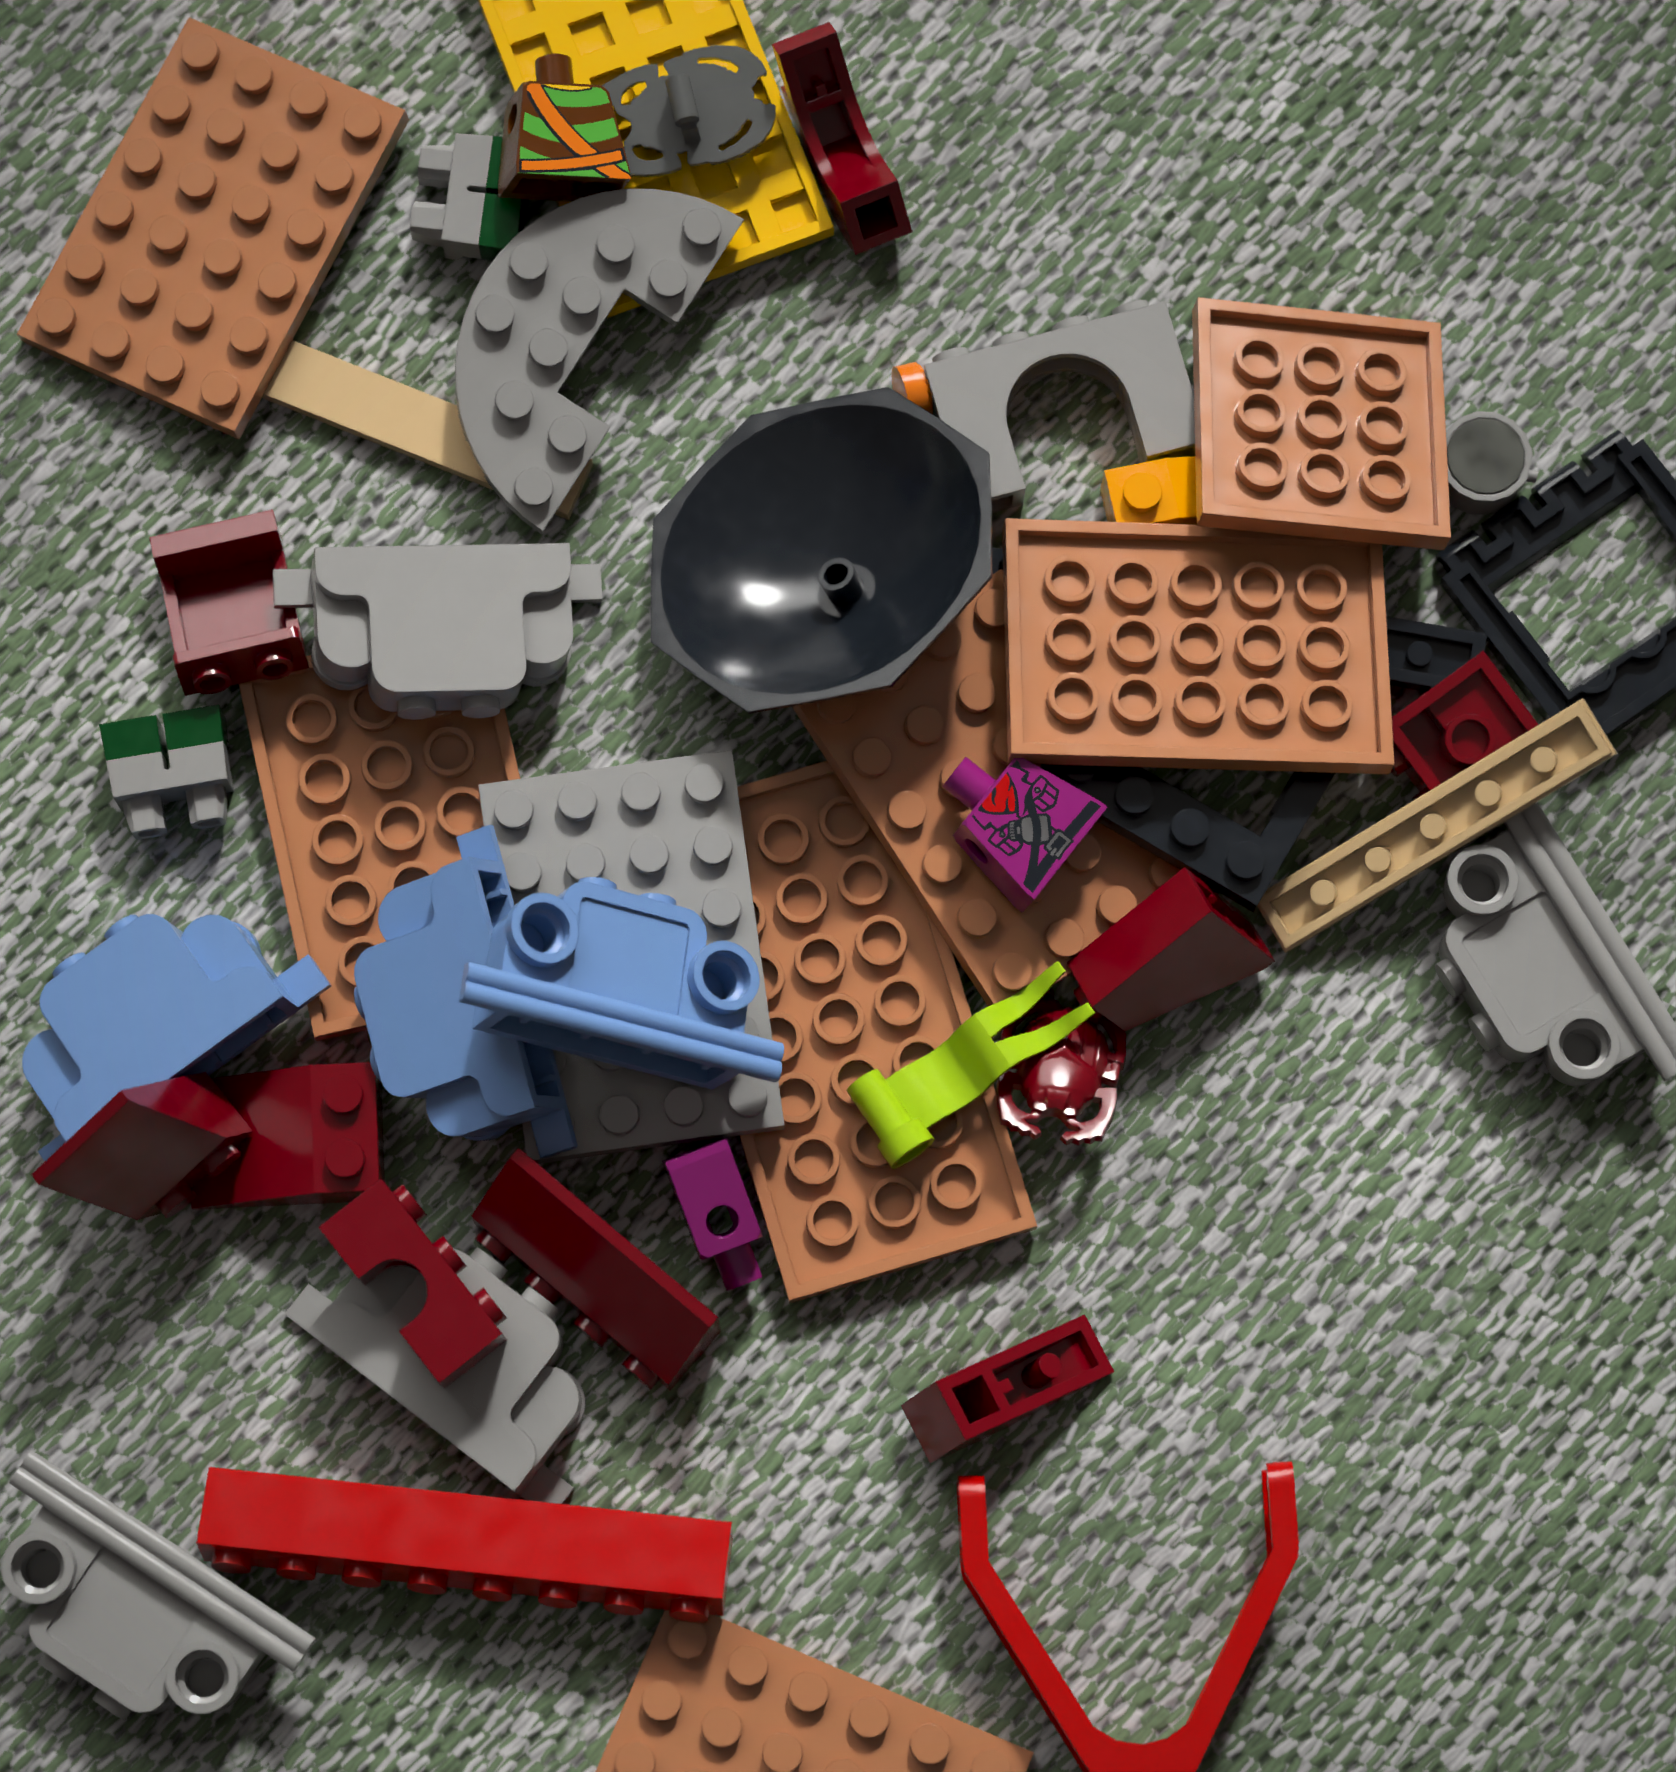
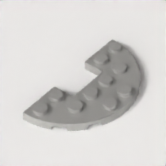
[455,189,744,534]

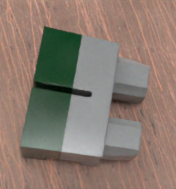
[410,133,528,261]
[99,704,234,840]

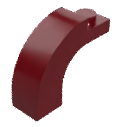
[772,22,913,255]

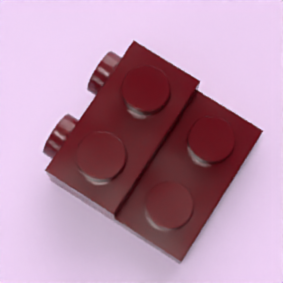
[1391,650,1539,801]

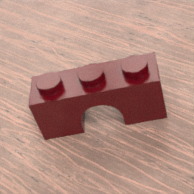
[318,1178,507,1388]

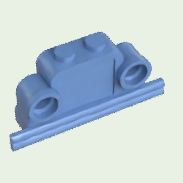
[354,825,578,1158]
[459,877,784,1090]
[22,914,331,1161]

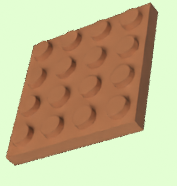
[1192,297,1451,550]

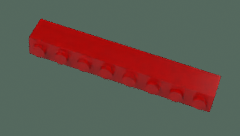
[196,1467,733,1622]

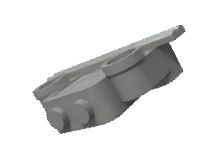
[272,543,603,720]
[1435,802,1676,1086]
[285,1247,586,1504]
[1,1450,316,1721]

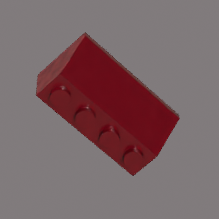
[471,1148,721,1391]

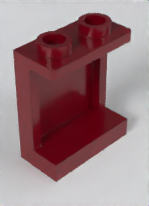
[149,509,309,696]

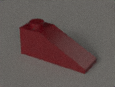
[901,1314,1114,1464]

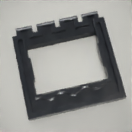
[1436,430,1676,739]
[1040,764,1336,912]

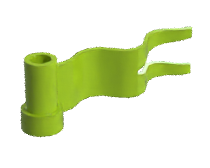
[846,961,1095,1169]

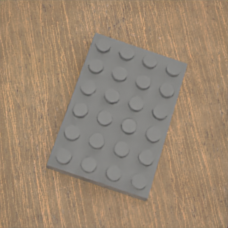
[478,750,785,1164]

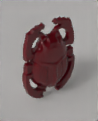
[996,989,1126,1146]

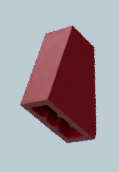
[1067,867,1275,1031]

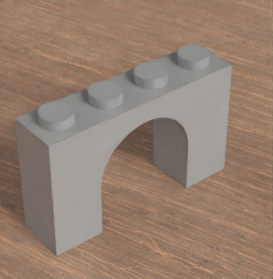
[924,300,1195,513]

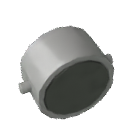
[1446,411,1538,515]

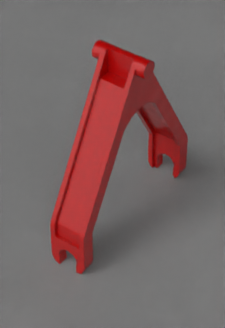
[956,1461,1299,1772]

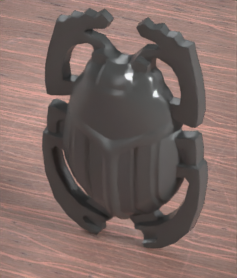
[602,45,776,177]

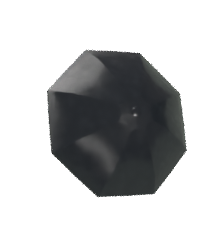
[651,387,992,714]

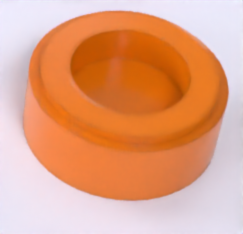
[892,362,933,415]

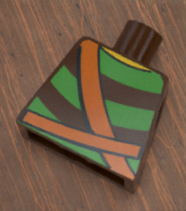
[498,54,631,202]

